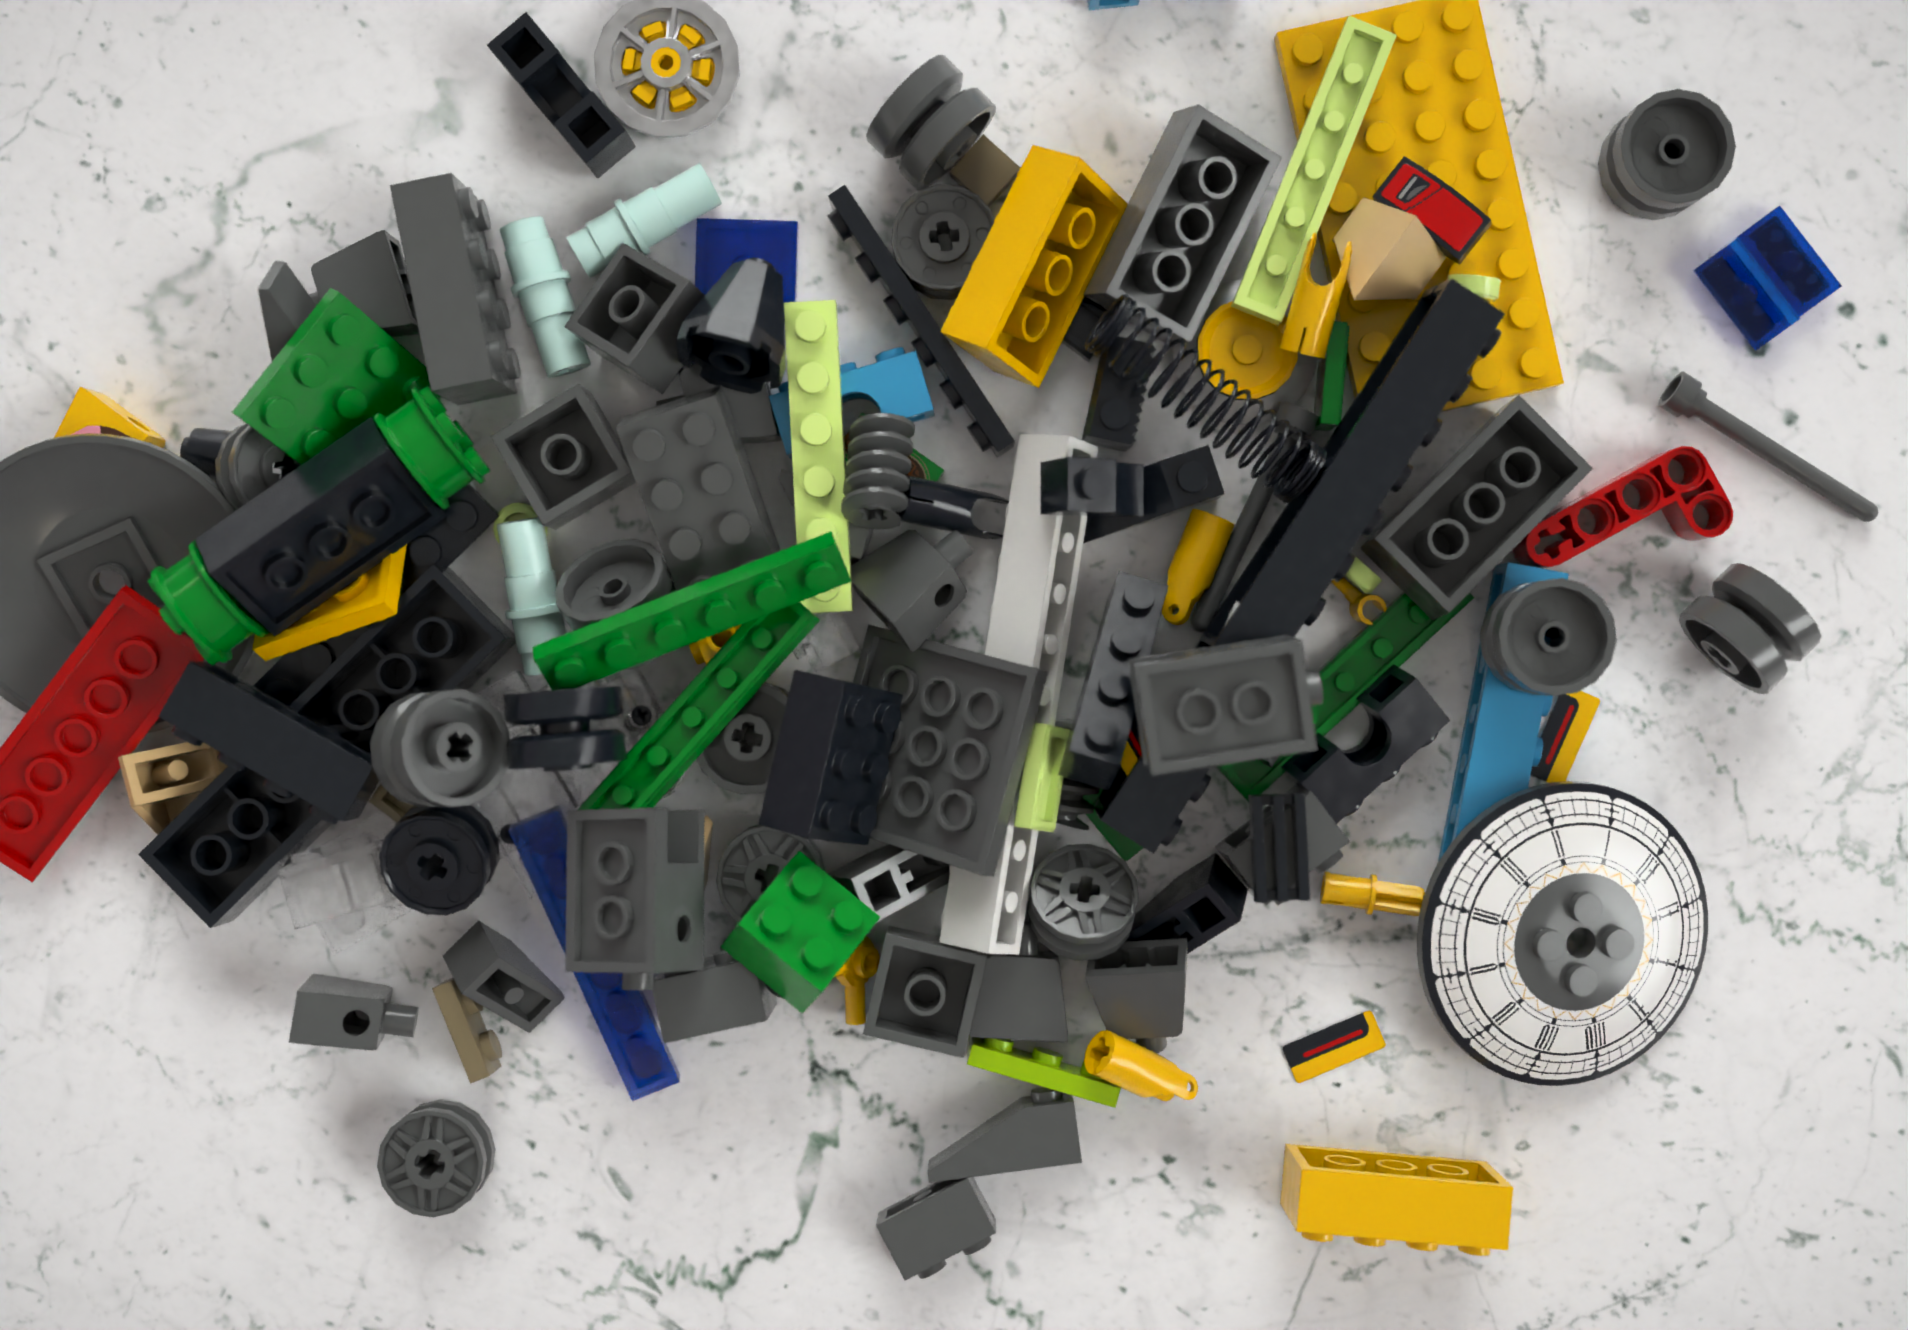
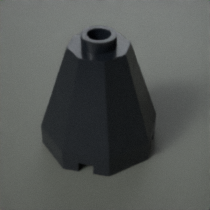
[677,258,786,394]

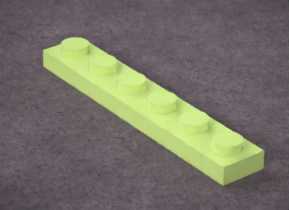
[1231,16,1397,326]
[784,300,853,614]

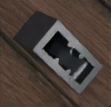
[1041,457,1144,517]

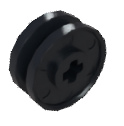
[379,805,500,915]

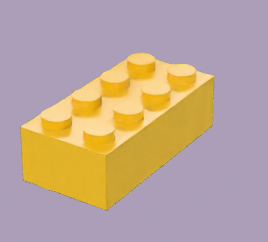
[940,145,1128,388]
[1280,1144,1513,1256]

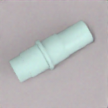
[566,163,722,278]
[499,216,591,378]
[496,517,566,676]

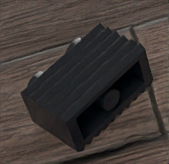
[1082,336,1156,451]

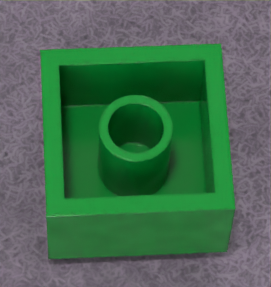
[720,851,880,1014]

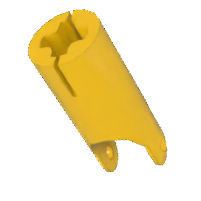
[1280,233,1352,358]
[1162,508,1234,625]
[1084,1030,1198,1102]

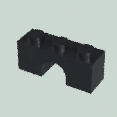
[487,12,636,179]
[1281,664,1451,824]

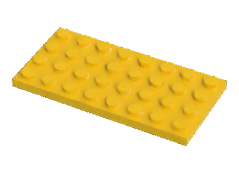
[1274,0,1564,412]

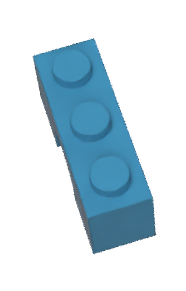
[769,347,935,460]

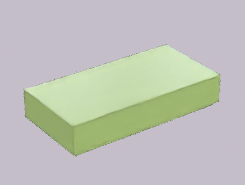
[1014,723,1070,832]

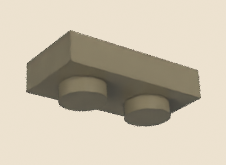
[432,978,502,1084]

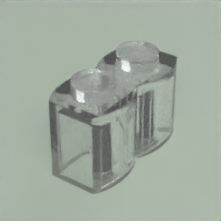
[277,832,397,929]

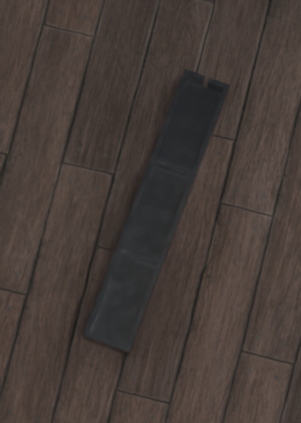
[1093,278,1505,854]

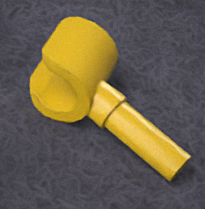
[1331,577,1387,625]

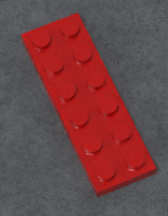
[0,585,204,883]

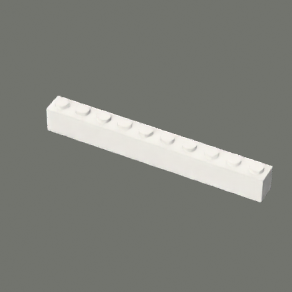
[939,434,1098,955]

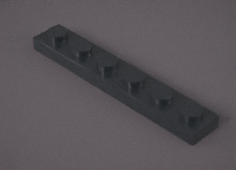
[827,185,1015,458]
[253,484,499,706]

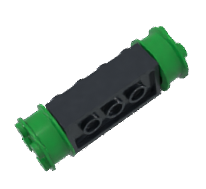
[148,385,491,665]

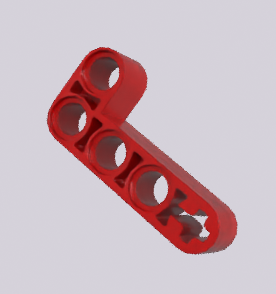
[1513,446,1733,569]

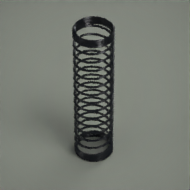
[1084,294,1327,503]

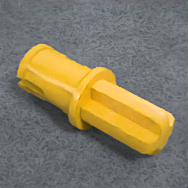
[1320,871,1425,916]

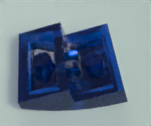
[1693,205,1842,351]

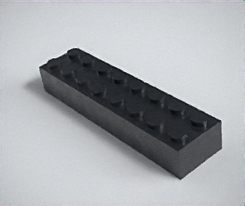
[138,564,516,928]

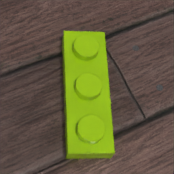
[967,1037,1121,1108]

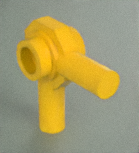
[835,935,880,1025]

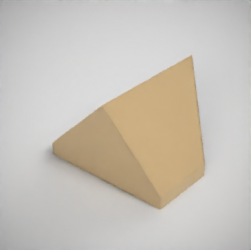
[1331,197,1446,301]
[118,742,228,835]

